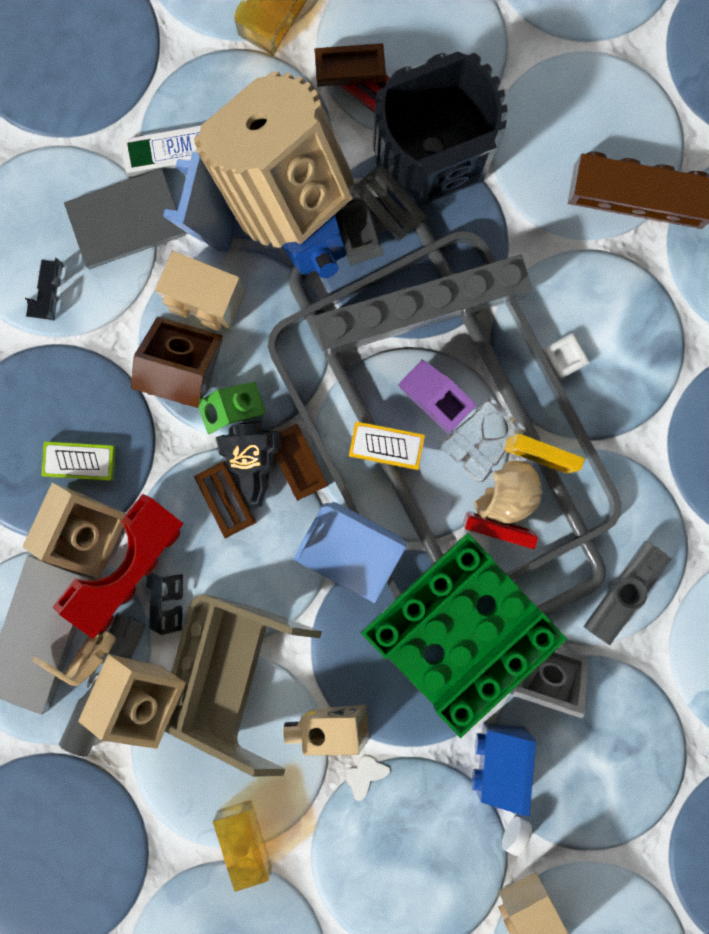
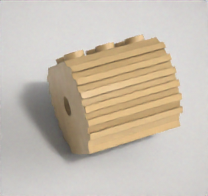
[194,72,354,247]

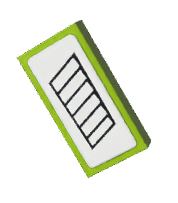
[41,441,116,481]

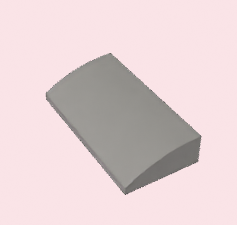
[0,555,95,715]

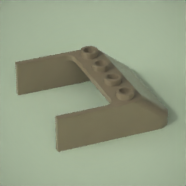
[165,594,322,777]

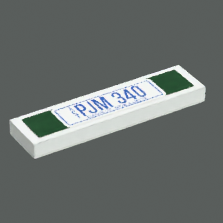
[120,126,201,177]

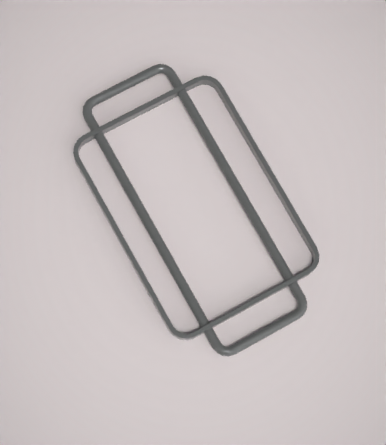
[268,209,621,617]

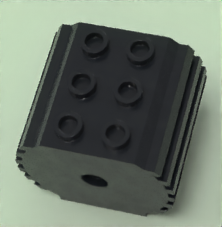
[373,51,508,206]

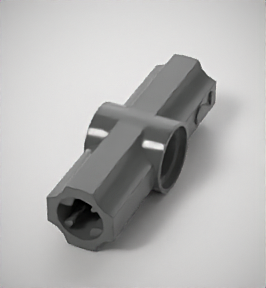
[583,541,672,645]

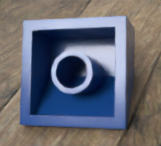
[472,723,536,816]

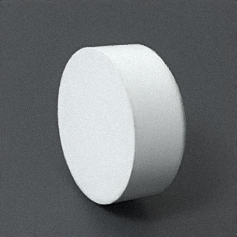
[502,816,532,856]

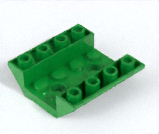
[360,532,567,739]

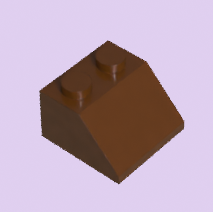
[131,316,223,408]

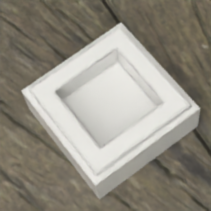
[543,333,590,380]

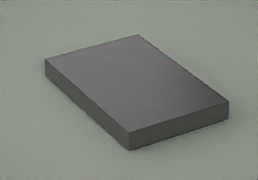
[63,168,186,270]

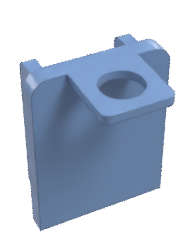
[163,152,260,252]
[293,502,408,603]

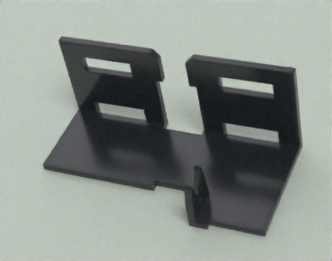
[25,258,63,321]
[146,572,183,635]

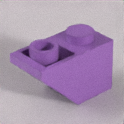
[398,359,477,434]

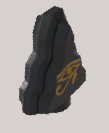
[215,421,282,507]

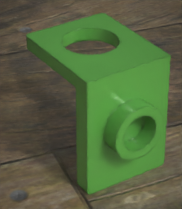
[198,382,266,434]

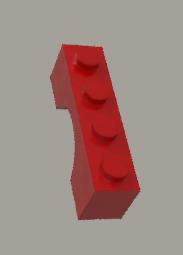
[53,494,184,639]

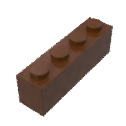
[567,151,709,229]

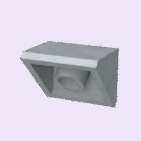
[510,648,589,718]

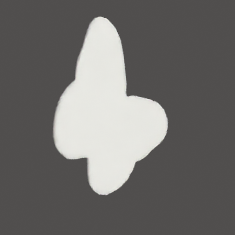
[345,756,390,801]

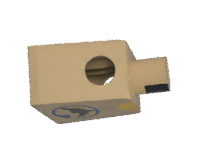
[283,704,370,755]

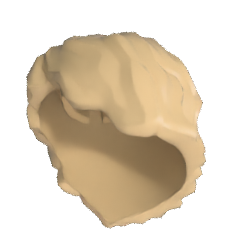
[474,461,543,524]

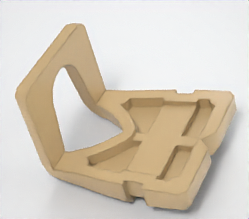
[31,631,116,686]

